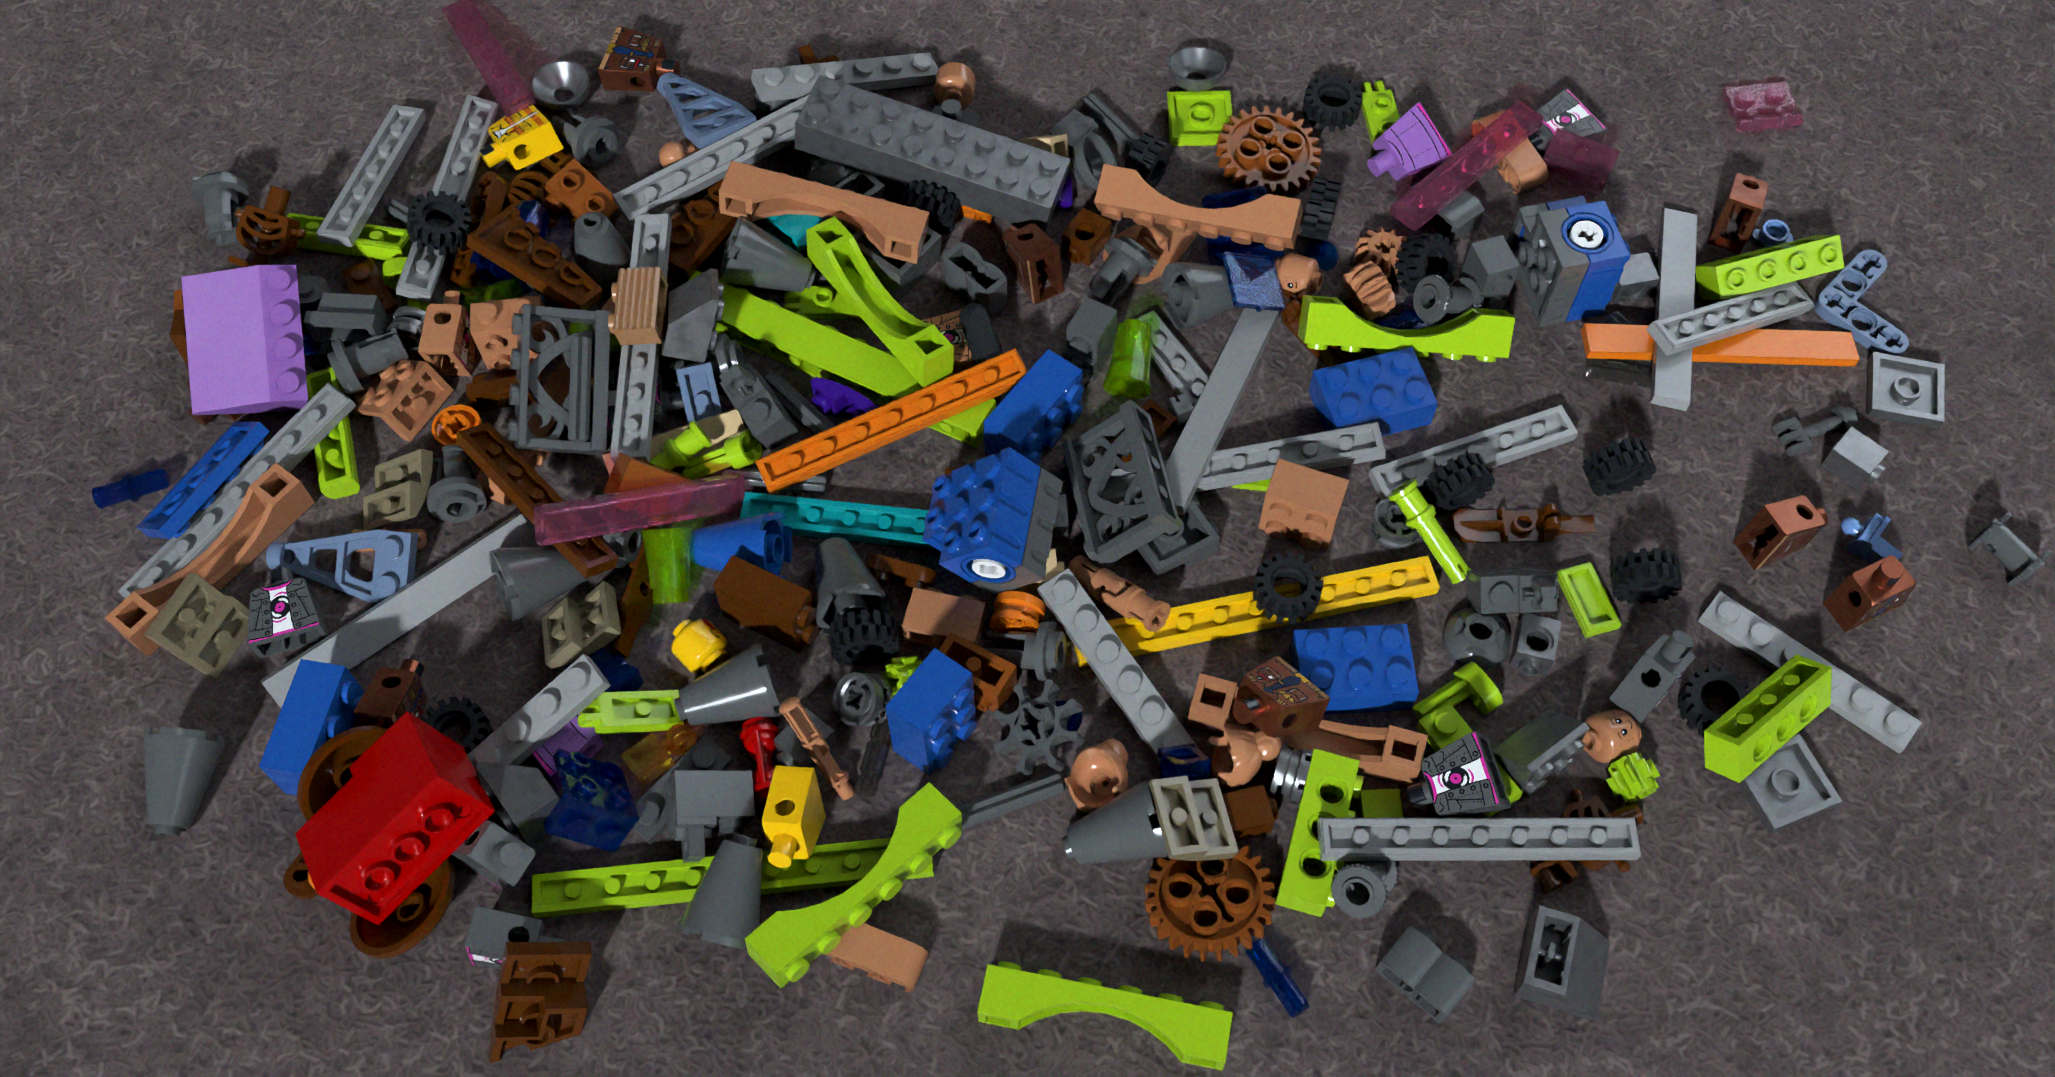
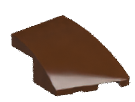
[489,942,592,1063]

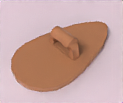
[1103,223,1198,284]

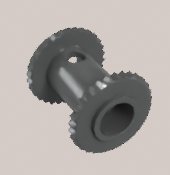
[1413,274,1484,323]
[1968,513,2052,587]
[1331,861,1399,919]

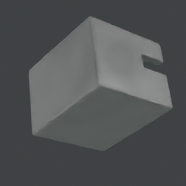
[1168,393,1194,426]

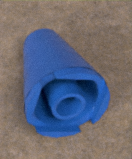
[686,512,793,579]

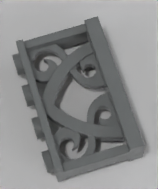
[508,304,611,456]
[1062,399,1182,569]

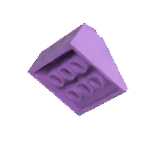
[181,265,308,415]

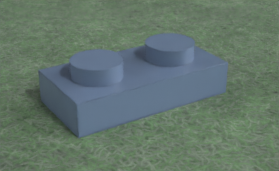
[675,362,722,424]

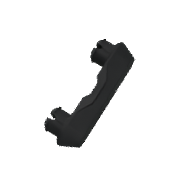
[960,303,1009,401]

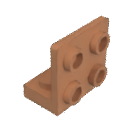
[351,359,454,442]

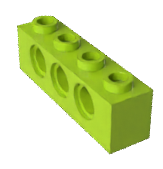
[1695,235,1845,300]
[1704,654,1832,783]
[1275,748,1364,917]

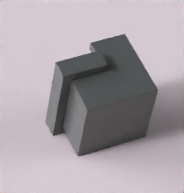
[303,292,391,367]

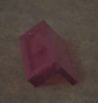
[1543,128,1620,192]

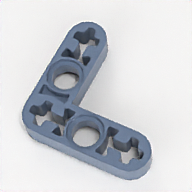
[1814,249,1909,356]

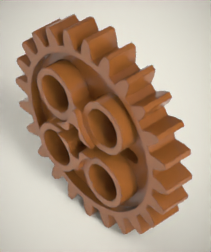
[1215,105,1322,198]
[1144,845,1275,962]

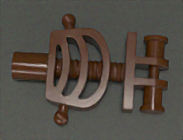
[500,149,598,227]
[227,185,307,269]
[1522,788,1644,894]

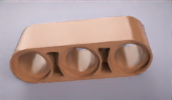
[1471,110,1548,194]
[826,923,929,993]

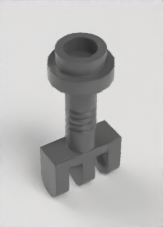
[1771,406,1858,457]

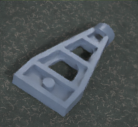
[657,72,757,150]
[266,529,418,603]

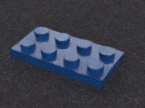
[136,422,270,540]

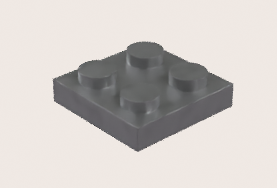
[1867,352,1945,429]
[1737,734,1843,835]

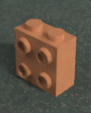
[470,295,556,371]

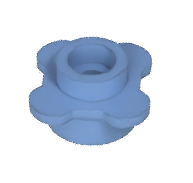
[1752,219,1793,248]

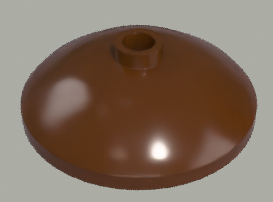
[297,726,388,821]
[350,857,455,959]

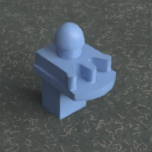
[1840,513,1903,564]

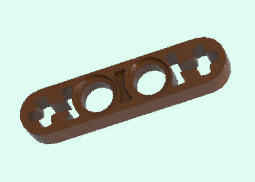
[449,171,508,289]

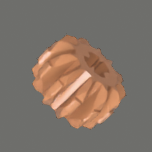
[1354,226,1407,281]
[1343,261,1396,321]

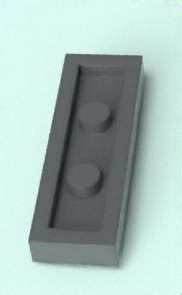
[621,735,734,845]

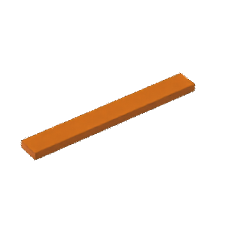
[1580,323,1860,367]
[755,348,1028,494]

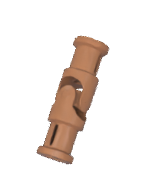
[1068,555,1170,632]

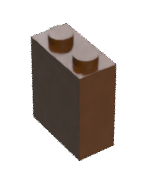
[713,555,820,653]

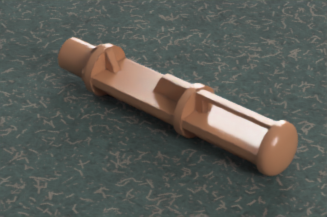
[779,696,855,800]

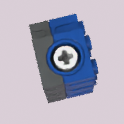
[1507,196,1630,327]
[922,447,1063,596]

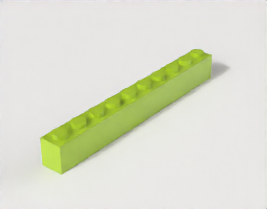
[688,271,996,448]

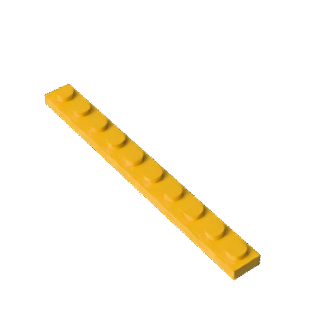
[1073,556,1440,668]

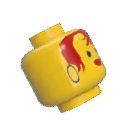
[671,618,727,673]

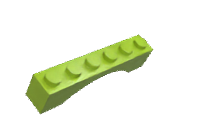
[806,216,954,388]
[1298,295,1516,362]
[745,782,962,989]
[977,961,1233,1070]

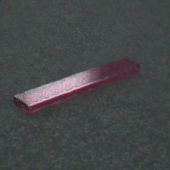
[441,0,536,117]
[1389,100,1545,232]
[534,473,745,546]

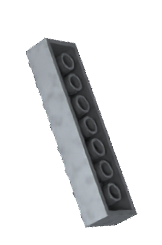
[795,75,1070,233]

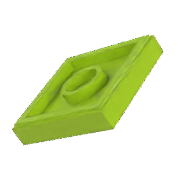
[1167,91,1233,146]

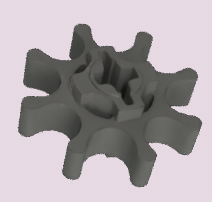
[993,679,1085,776]

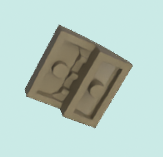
[363,449,433,530]
[143,573,249,679]
[541,581,621,669]
[1148,776,1239,861]

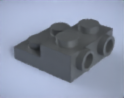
[1122,495,1221,577]

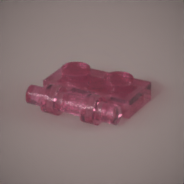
[1722,81,1803,134]

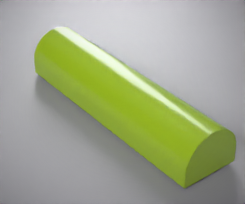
[275,213,412,261]
[306,367,360,499]

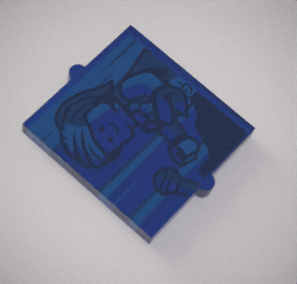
[1222,251,1285,312]

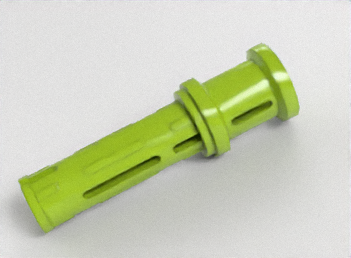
[649,420,713,470]
[1387,478,1471,585]

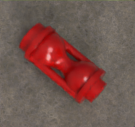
[740,717,779,806]

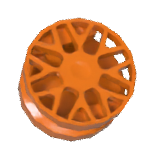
[432,404,483,452]
[990,591,1046,633]

